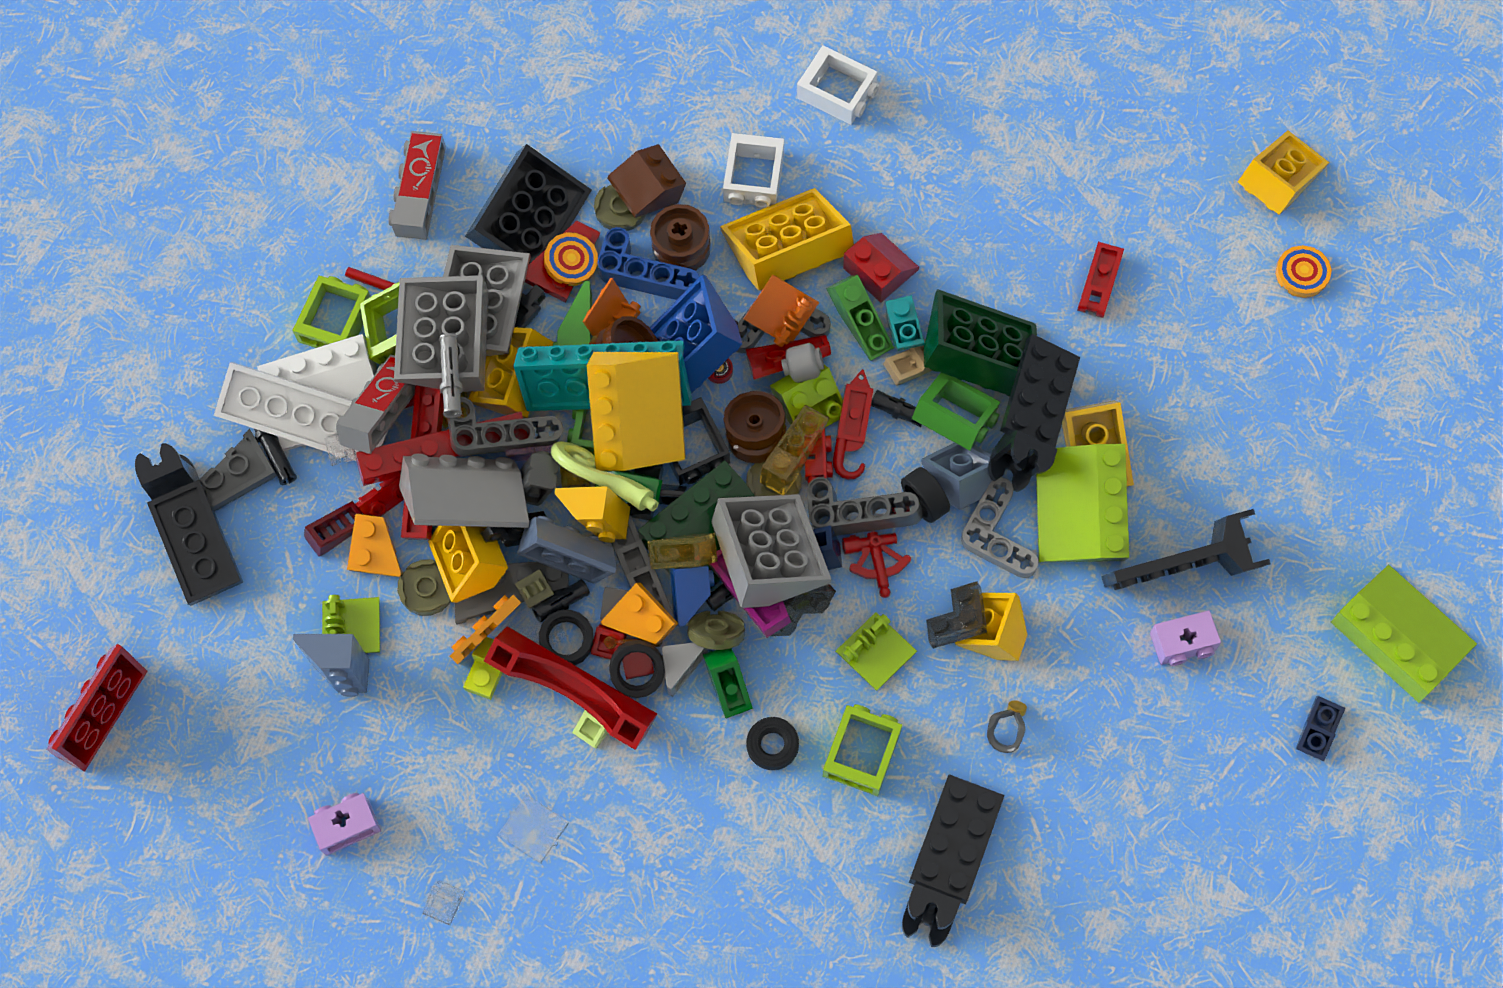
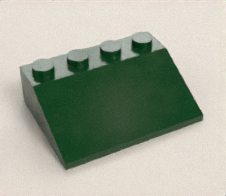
[924,289,1037,397]
[638,461,755,589]

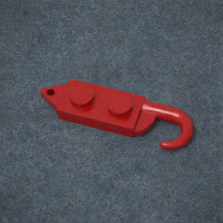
[833,369,874,480]

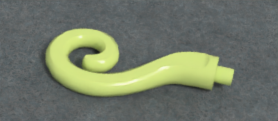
[551,441,659,512]

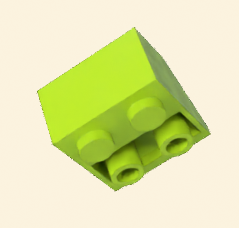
[769,365,843,441]

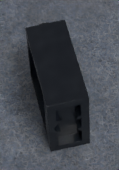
[669,397,730,485]

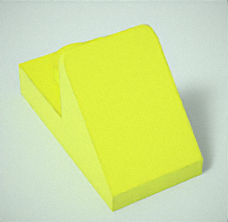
[463,637,503,700]

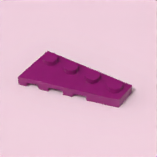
[706,549,791,638]

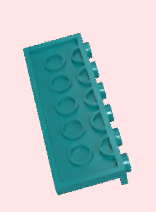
[514,341,692,411]

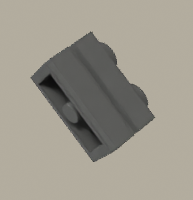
[520,451,559,506]

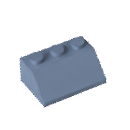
[517,516,616,584]
[293,634,370,697]

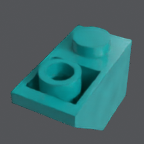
[885,295,925,351]

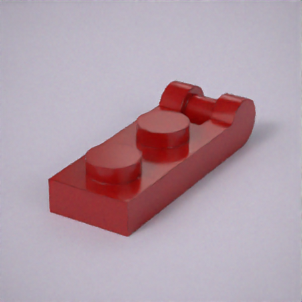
[1077,241,1124,318]

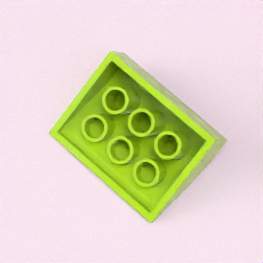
[1036,444,1129,562]
[1331,564,1477,703]

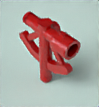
[842,532,911,598]

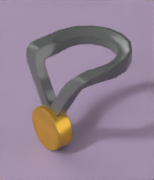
[987,700,1027,753]

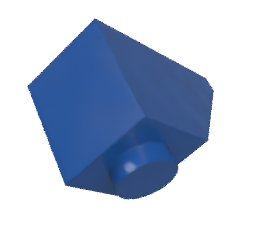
[669,563,714,627]

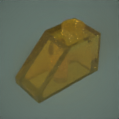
[648,533,718,569]

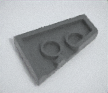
[199,428,277,511]

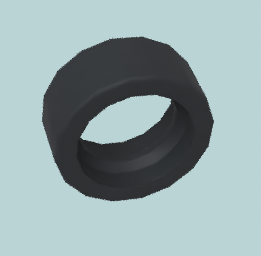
[901,467,950,523]
[539,610,594,665]
[609,640,665,698]

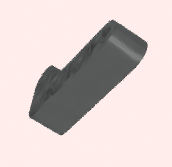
[447,397,563,456]
[807,477,923,536]

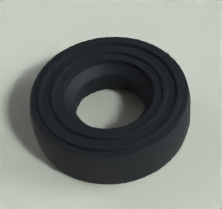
[746,717,799,770]

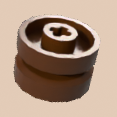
[650,204,711,271]
[589,316,658,344]
[723,391,787,463]

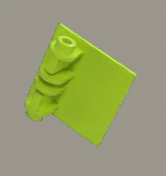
[322,595,380,653]
[835,612,917,691]

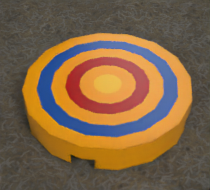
[544,232,598,286]
[1275,245,1332,298]

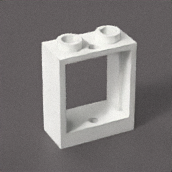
[797,45,879,125]
[723,133,784,208]

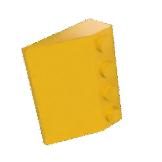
[720,188,854,291]
[587,352,686,471]

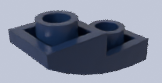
[1296,696,1346,762]

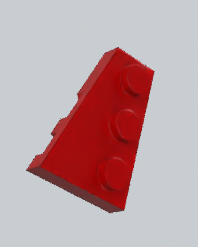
[525,220,601,303]
[746,335,831,380]

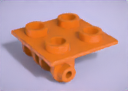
[743,275,819,347]
[582,278,641,336]

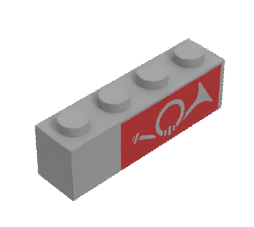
[389,131,446,240]
[336,355,416,454]

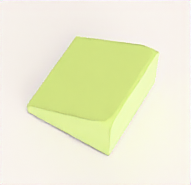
[572,710,608,749]

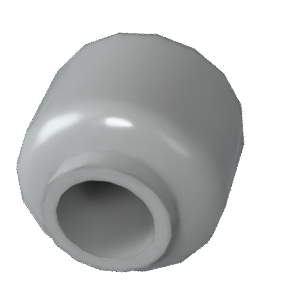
[781,343,824,383]

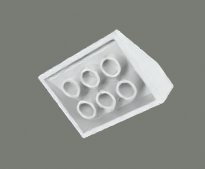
[257,334,377,451]

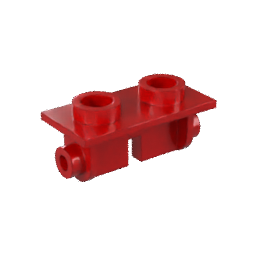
[803,426,833,485]
[355,475,404,517]

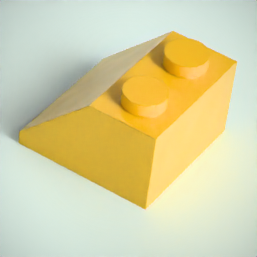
[554,486,630,543]

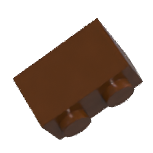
[607,144,686,218]

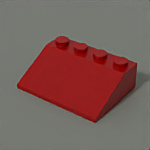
[46,644,148,772]

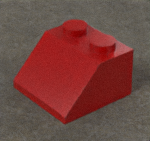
[843,233,919,303]

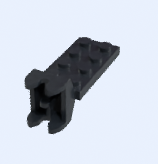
[988,334,1080,492]
[135,443,243,606]
[1102,509,1271,590]
[902,774,1005,947]

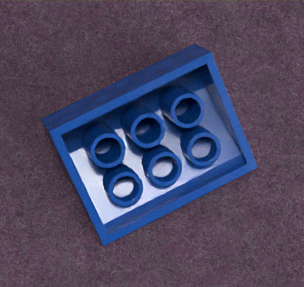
[650,274,742,394]

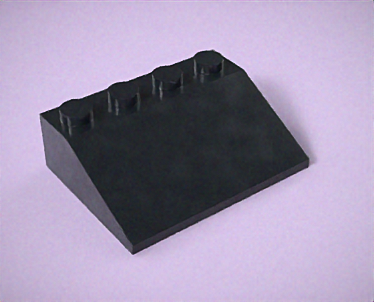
[465,144,592,264]

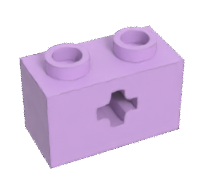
[1150,610,1221,666]
[308,793,381,856]

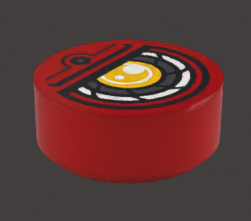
[708,358,733,384]

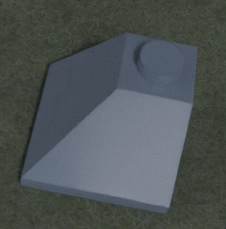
[921,443,992,510]

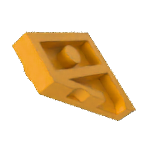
[347,514,403,577]
[601,583,679,644]

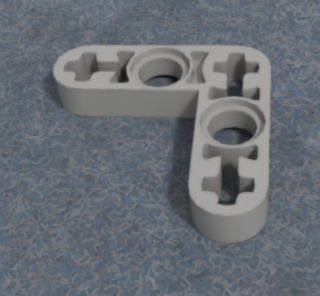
[961,477,1039,578]

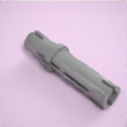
[439,333,463,418]

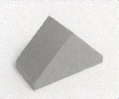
[662,643,708,697]

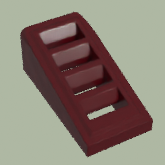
[304,501,363,557]

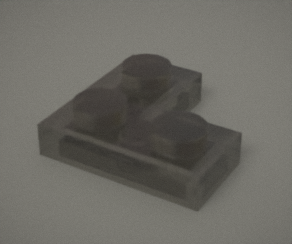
[926,581,987,649]
[771,584,836,636]

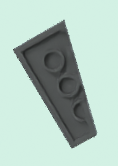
[455,562,569,625]

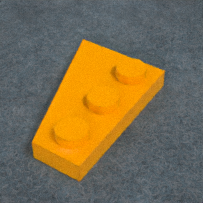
[450,595,521,664]

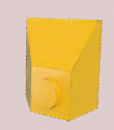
[955,592,1028,661]

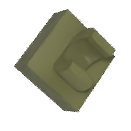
[515,569,554,608]

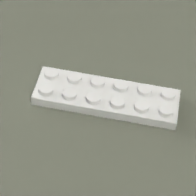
[214,362,388,461]

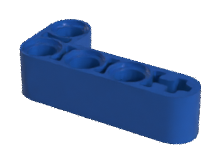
[598,227,700,300]

